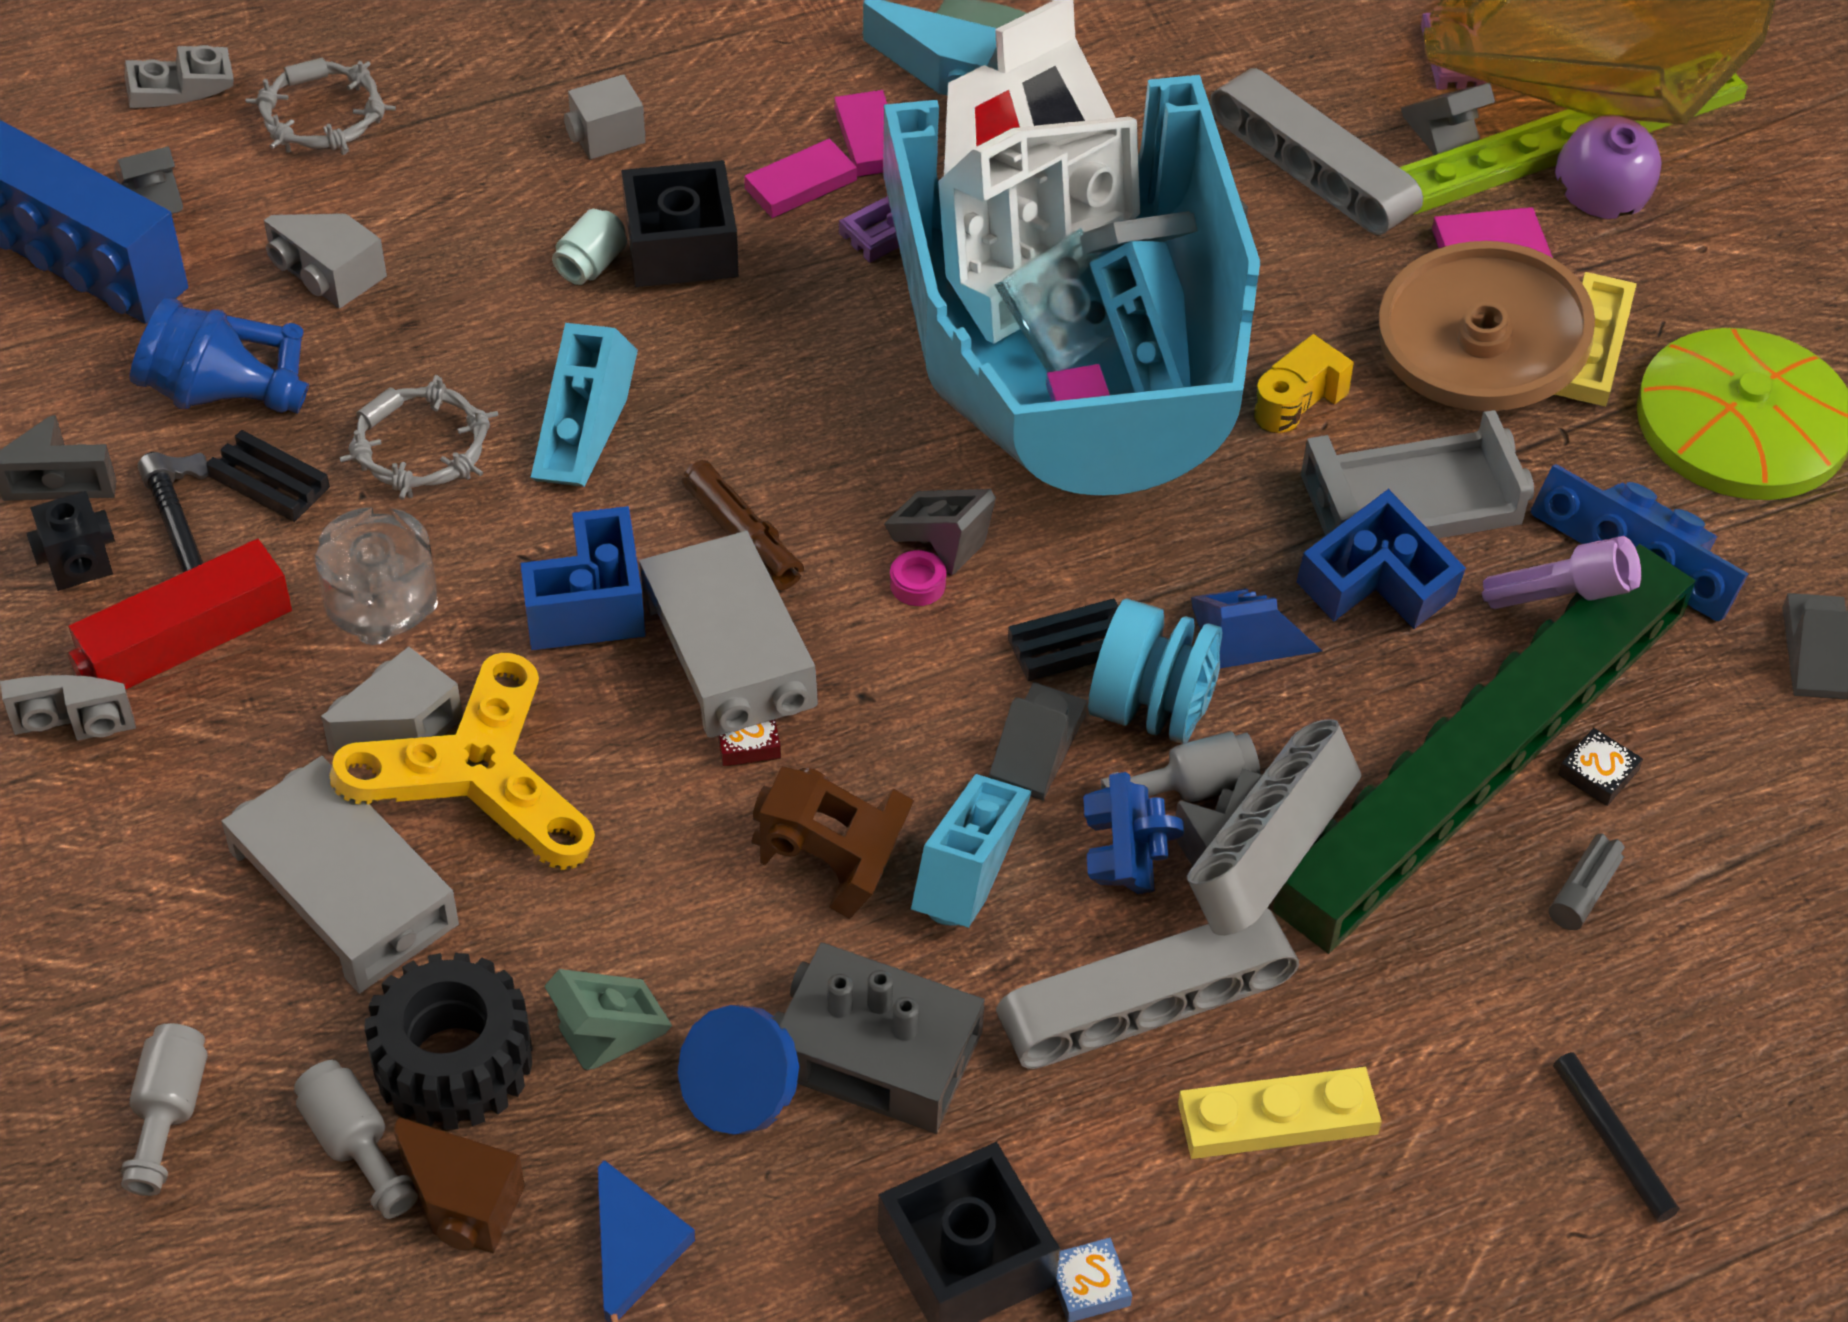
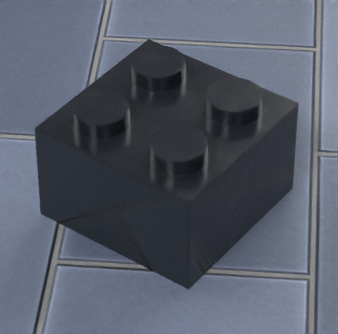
[621,160,739,287]
[878,1141,1060,1322]

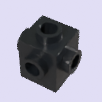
[26,491,115,591]

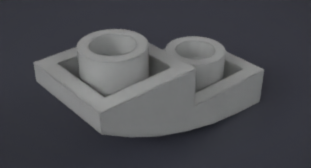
[124,45,234,108]
[0,675,136,741]

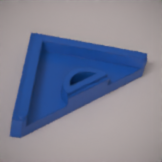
[598,1160,695,1322]

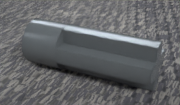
[1549,833,1625,930]

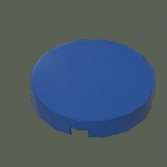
[678,1005,799,1135]

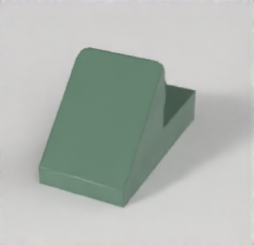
[544,969,672,1070]

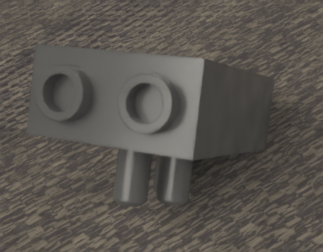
[772,942,985,1134]

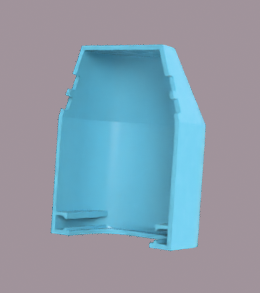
[883,75,1260,495]

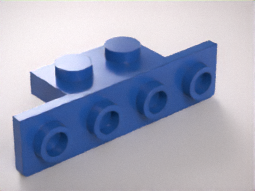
[1531,464,1749,621]

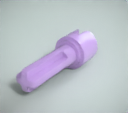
[1482,536,1641,609]

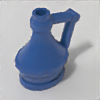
[129,298,309,414]

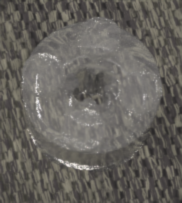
[315,507,438,645]

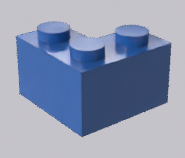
[1297,488,1466,629]
[520,506,646,651]

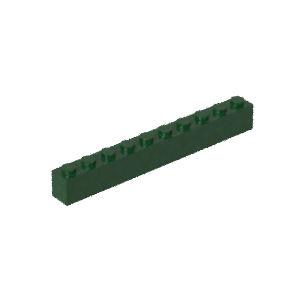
[1273,544,1696,954]

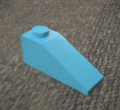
[863,0,998,96]
[1089,241,1191,393]
[531,323,638,487]
[911,774,1031,928]

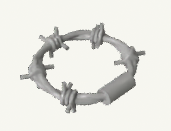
[246,57,396,155]
[339,375,499,500]

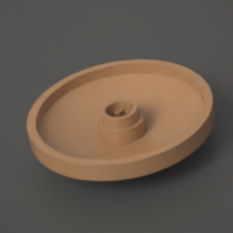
[1379,241,1595,411]

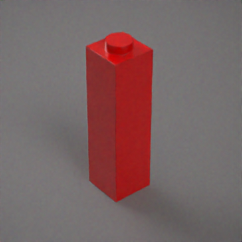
[67,538,292,689]

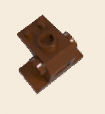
[752,766,914,919]

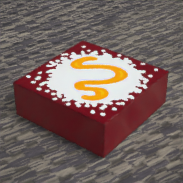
[717,719,781,766]

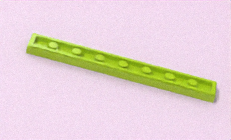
[1399,57,1748,215]

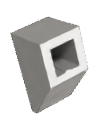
[264,214,387,309]
[321,647,463,755]

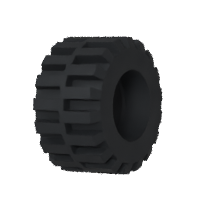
[365,952,533,1130]

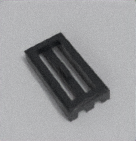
[206,430,330,522]
[1008,598,1119,681]

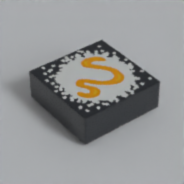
[1558,728,1643,806]

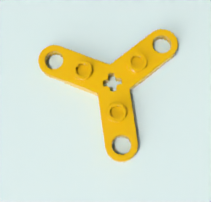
[329,653,595,870]

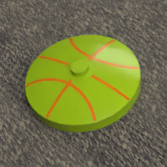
[1637,328,1848,500]

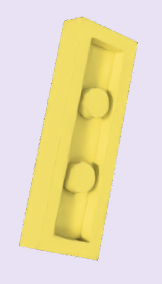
[1554,272,1637,407]
[1178,1067,1382,1159]

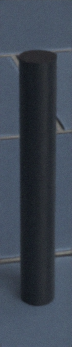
[1553,1052,1680,1223]

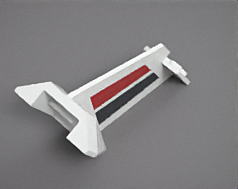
[938,0,1140,344]

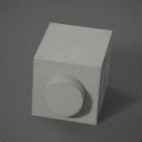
[564,74,646,160]

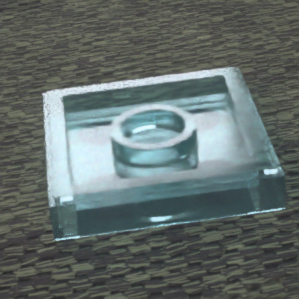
[994,228,1115,373]

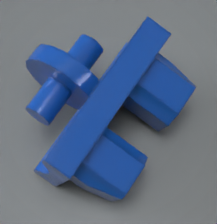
[1083,772,1184,894]

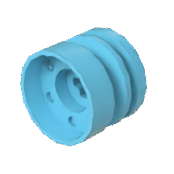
[1088,598,1222,744]

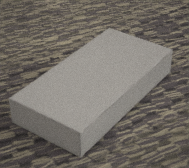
[1080,211,1197,254]

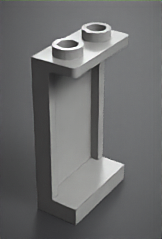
[1301,410,1534,539]
[639,531,818,738]
[221,755,459,994]

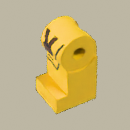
[1254,334,1354,433]

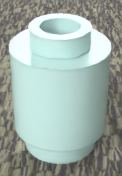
[552,209,627,285]

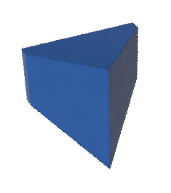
[1191,588,1323,668]

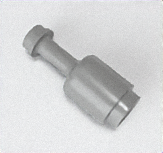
[1101,731,1260,803]
[121,1023,208,1196]
[294,1060,418,1219]

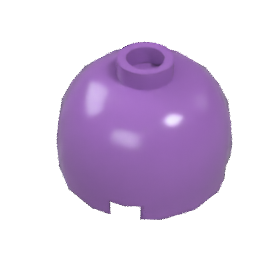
[1555,115,1662,219]

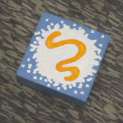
[1055,1238,1132,1322]

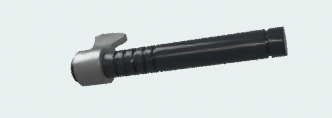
[137,452,208,572]

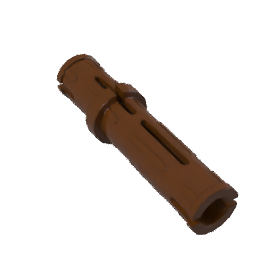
[681,460,804,590]

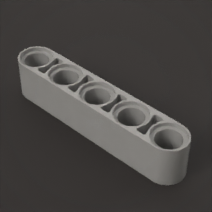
[1210,68,1423,235]
[1187,719,1362,935]
[996,908,1299,1069]

